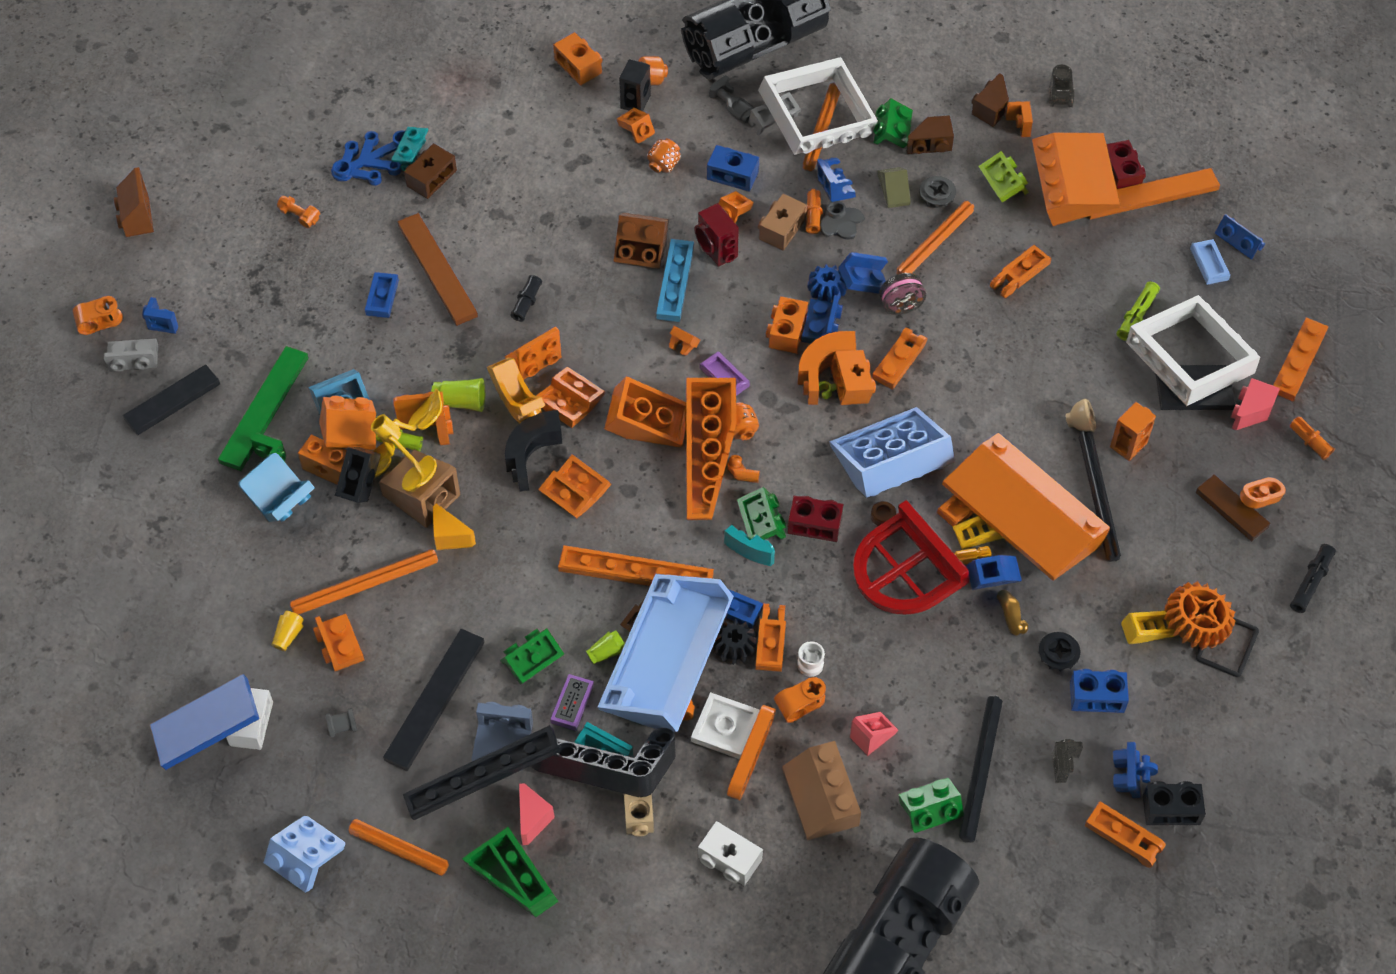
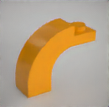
[487,357,545,423]

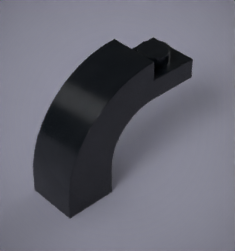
[504,410,563,492]

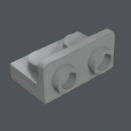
[104,338,158,371]

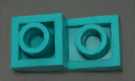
[724,525,775,566]

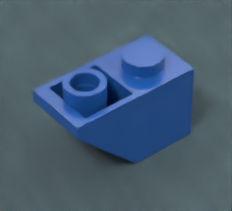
[966,555,1022,590]

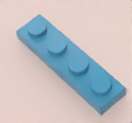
[656,239,694,322]

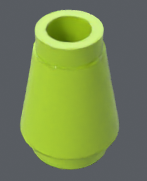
[586,630,625,664]

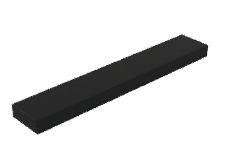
[383,629,485,771]
[403,725,562,820]

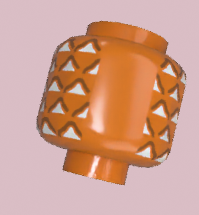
[647,138,681,173]

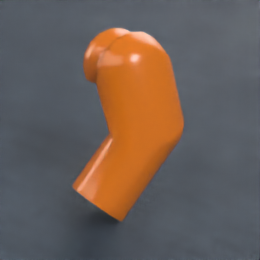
[727,455,760,483]

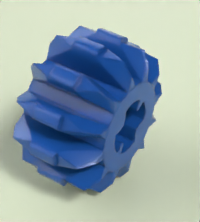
[807,264,847,302]

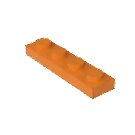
[1273,317,1329,401]

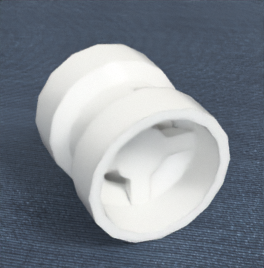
[797,641,825,677]

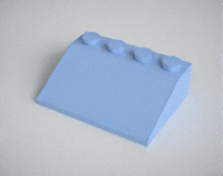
[829,407,955,498]

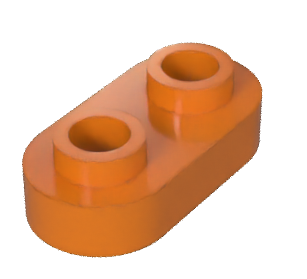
[1240,477,1286,509]

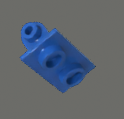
[1215,214,1265,259]

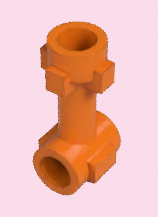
[277,196,320,228]

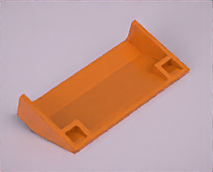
[942,433,1110,581]

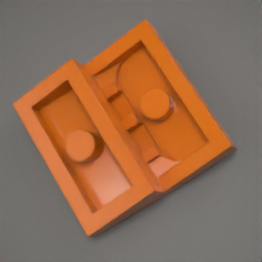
[536,367,605,428]
[538,454,611,519]

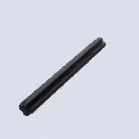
[1079,431,1121,562]
[959,696,1003,843]

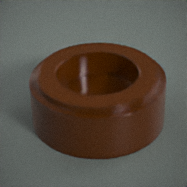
[871,501,896,526]

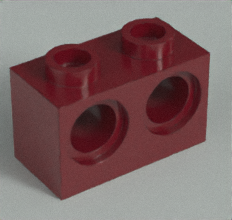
[1106,140,1146,189]
[787,495,844,542]

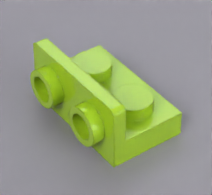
[978,151,1029,203]

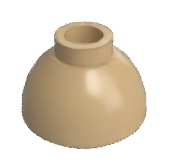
[1066,399,1096,432]

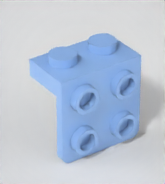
[263,816,345,893]

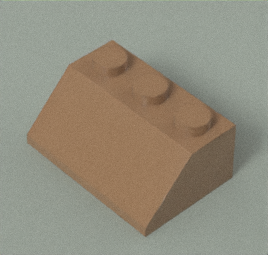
[782,741,861,840]

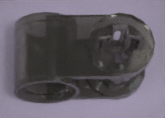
[1049,64,1074,107]

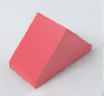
[850,712,898,756]
[519,783,554,845]

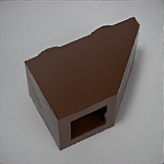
[971,73,1009,127]
[906,115,954,154]

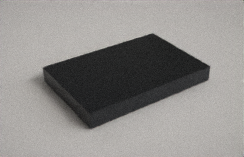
[1155,365,1235,410]

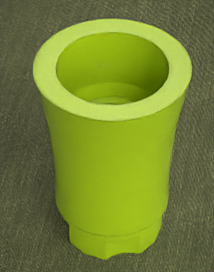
[431,378,486,412]

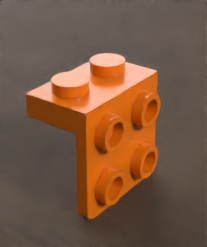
[393,392,454,445]

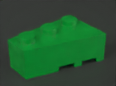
[462,827,559,918]

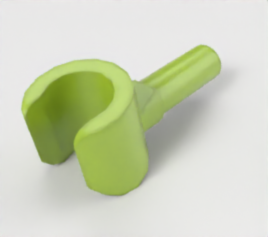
[819,381,836,399]

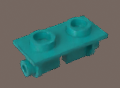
[391,127,428,171]

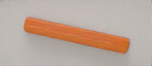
[348,819,449,876]

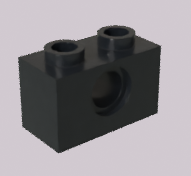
[619,59,651,111]
[335,447,381,503]

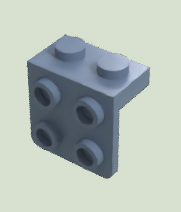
[472,702,533,771]

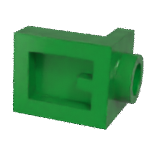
[251,432,286,462]

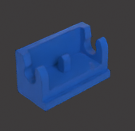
[817,158,856,202]

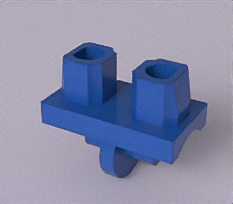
[1113,742,1158,798]

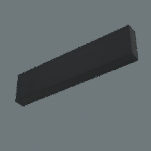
[123,364,220,436]

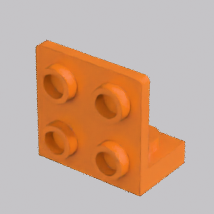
[505,327,562,380]

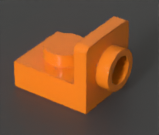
[1005,101,1033,137]
[617,108,655,144]
[719,191,754,224]

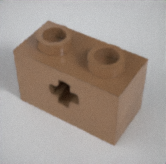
[758,194,807,251]

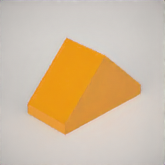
[433,503,476,550]

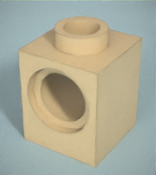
[624,794,654,836]

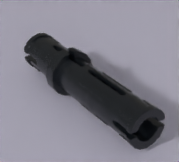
[1290,544,1336,613]

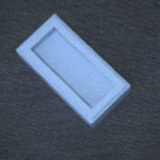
[1190,239,1230,285]

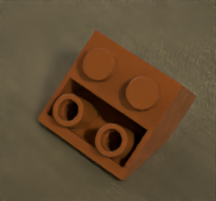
[613,213,669,268]

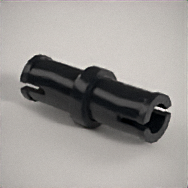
[510,275,542,322]

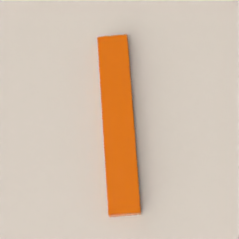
[1089,168,1220,220]
[558,545,714,586]

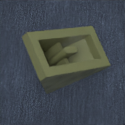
[877,167,911,208]

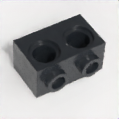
[1142,781,1206,825]

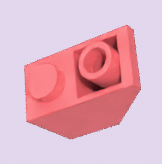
[1231,378,1280,430]

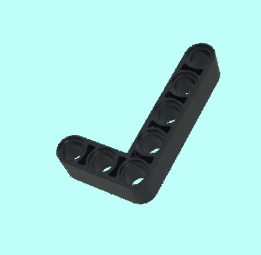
[532,728,676,798]

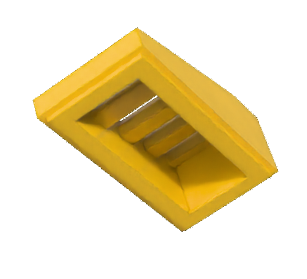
[952,516,1003,550]
[1121,611,1175,644]

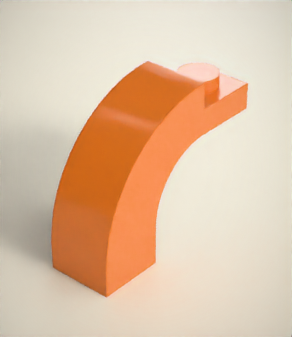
[798,331,856,405]

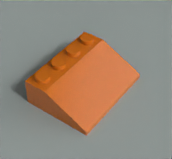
[1032,133,1121,226]

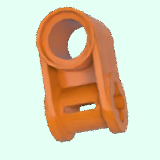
[73,296,123,335]
[774,677,826,723]

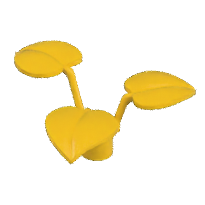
[371,389,442,492]

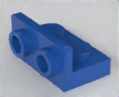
[838,252,888,294]
[802,295,843,344]

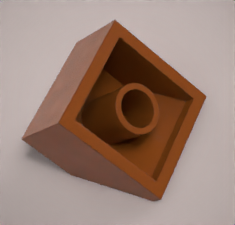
[114,167,154,237]

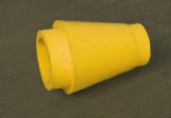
[271,611,304,651]

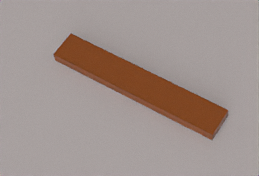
[397,213,478,326]

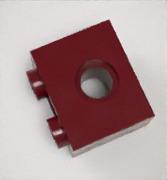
[694,203,739,267]

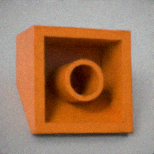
[319,396,376,450]

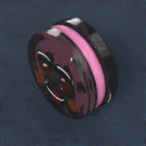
[879,273,927,315]

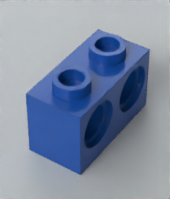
[1070,669,1129,713]

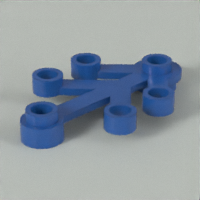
[331,130,405,186]

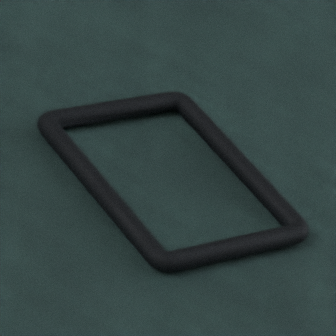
[1196,617,1259,677]

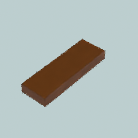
[1196,475,1270,542]

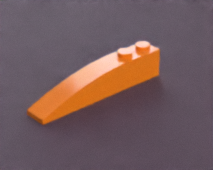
[686,378,736,520]

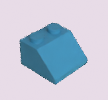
[308,369,377,418]

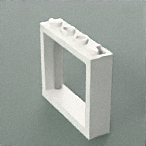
[758,57,878,155]
[1126,295,1260,406]

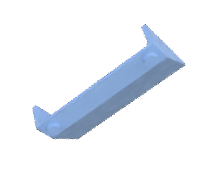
[598,574,734,732]

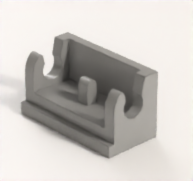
[748,92,801,135]

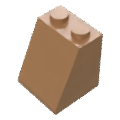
[379,450,460,528]

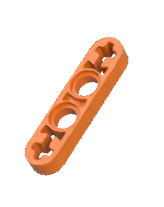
[727,705,776,801]

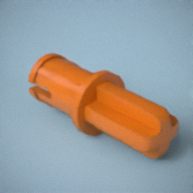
[806,189,823,234]
[1290,417,1335,460]

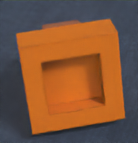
[669,326,701,356]

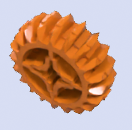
[1164,581,1235,650]

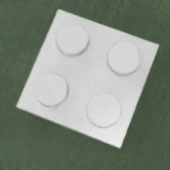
[691,692,760,759]

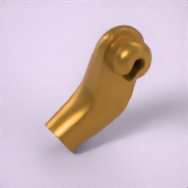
[997,590,1028,636]

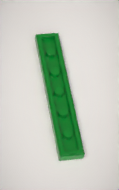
[218,346,309,471]

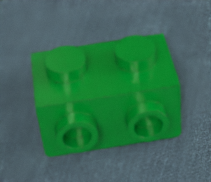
[873,98,913,148]
[898,778,964,833]

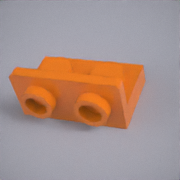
[313,614,365,671]

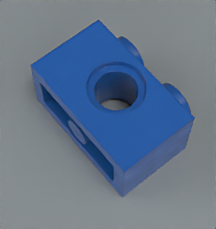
[707,145,759,192]

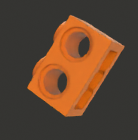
[766,296,808,354]
[1110,402,1156,461]

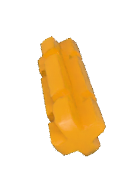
[954,546,992,565]

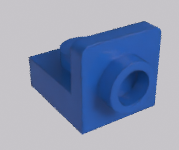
[142,297,178,334]

